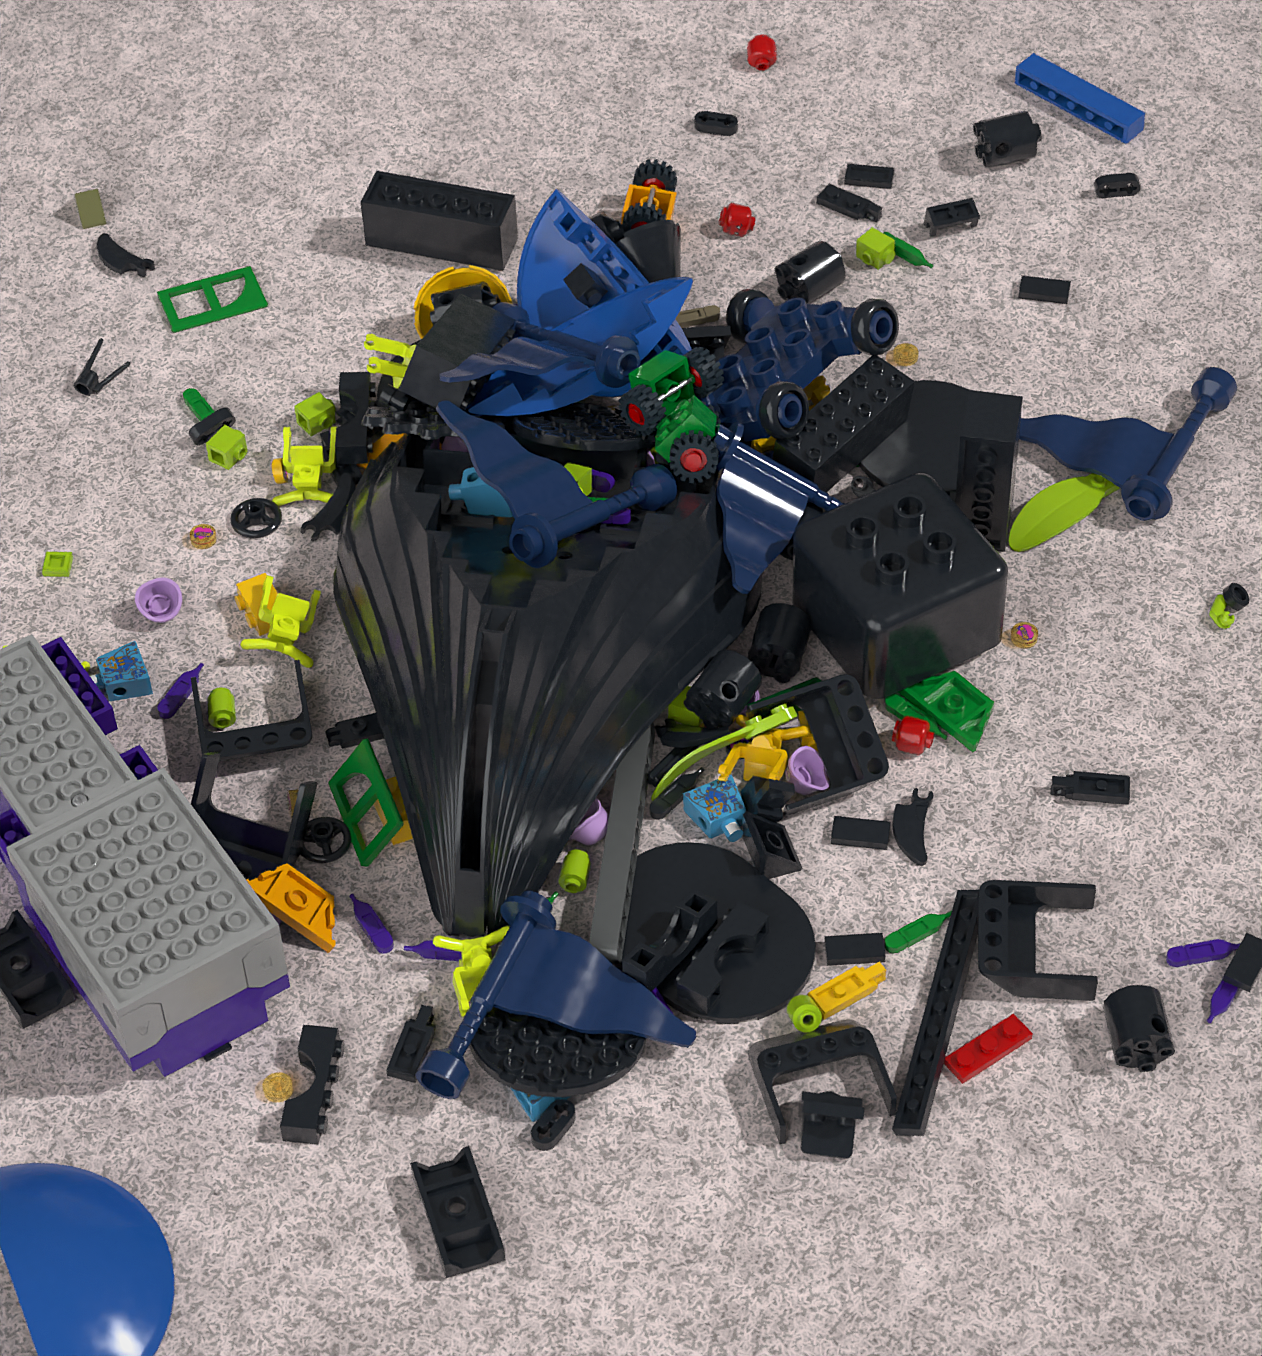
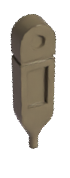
[675,305,720,328]

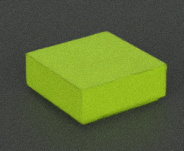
[42,551,73,577]

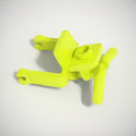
[364,334,417,389]
[272,427,337,506]
[240,575,321,668]
[433,926,510,1017]

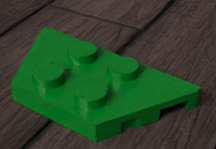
[898,671,994,753]

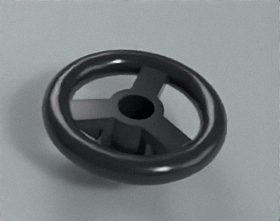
[230,498,282,538]
[300,817,351,863]

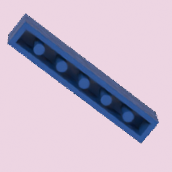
[1015,53,1146,144]

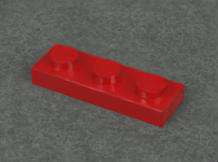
[944,1013,1033,1084]

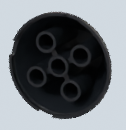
[615,220,681,283]

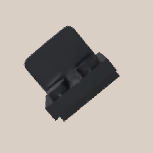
[682,325,731,362]
[798,1091,865,1159]

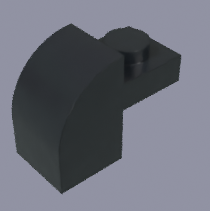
[740,776,795,822]

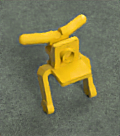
[718,715,810,782]

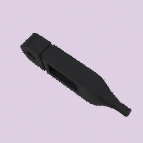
[649,767,704,820]

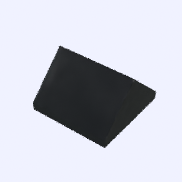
[743,811,803,879]

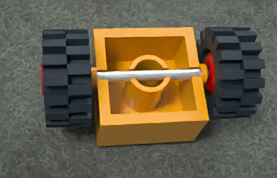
[621,159,677,232]

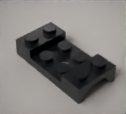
[0,910,75,1029]
[410,1146,506,1278]

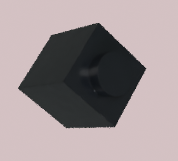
[563,263,608,308]

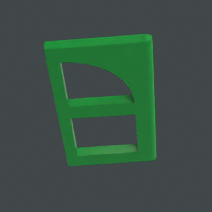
[157,266,268,333]
[328,739,404,867]

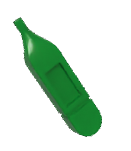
[883,232,934,269]
[183,388,215,421]
[885,694,948,740]
[885,911,952,954]

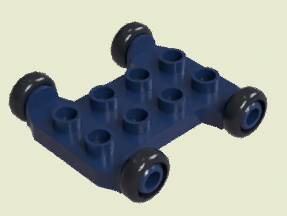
[697,289,899,442]

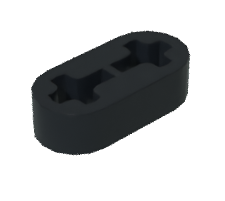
[694,111,738,136]
[1094,173,1141,199]
[188,407,236,446]
[531,1099,576,1151]

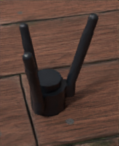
[74,338,131,396]

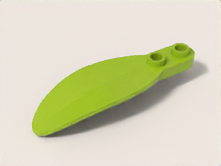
[1009,473,1120,552]
[651,703,798,801]

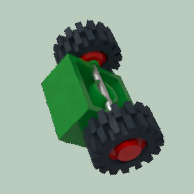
[618,347,724,436]
[655,395,721,483]

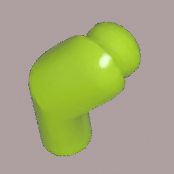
[1209,594,1235,629]

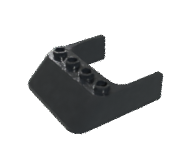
[191,660,312,761]
[746,674,889,817]
[191,752,318,881]
[978,880,1098,1001]
[748,1019,897,1145]

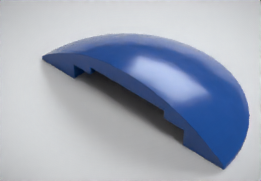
[517,189,692,397]
[467,277,693,416]
[0,1163,175,1356]

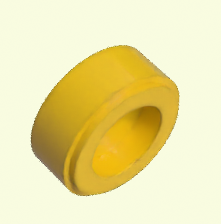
[272,457,288,484]

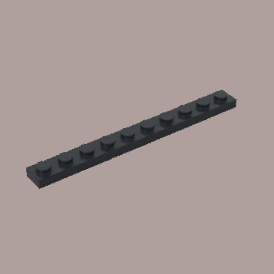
[892,890,979,1136]

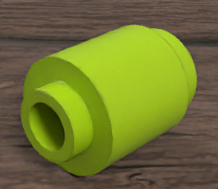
[207,687,236,729]
[558,850,591,893]
[787,995,822,1032]

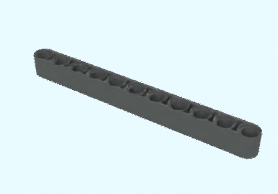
[589,722,655,964]

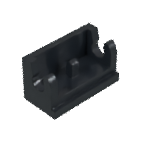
[924,198,980,237]

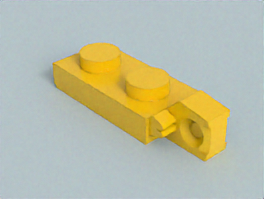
[807,961,886,1020]

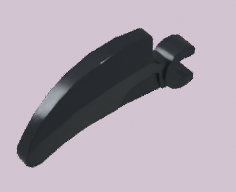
[97,233,155,277]
[300,473,356,542]
[655,718,730,748]
[892,788,934,866]

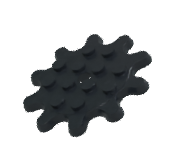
[362,401,508,440]

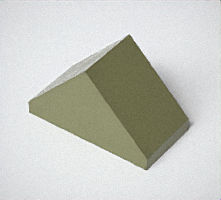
[74,188,106,229]

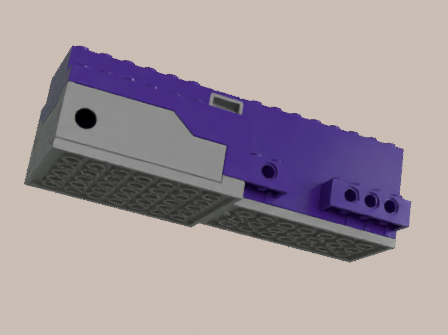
[0,634,290,1077]

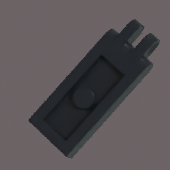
[325,713,384,749]

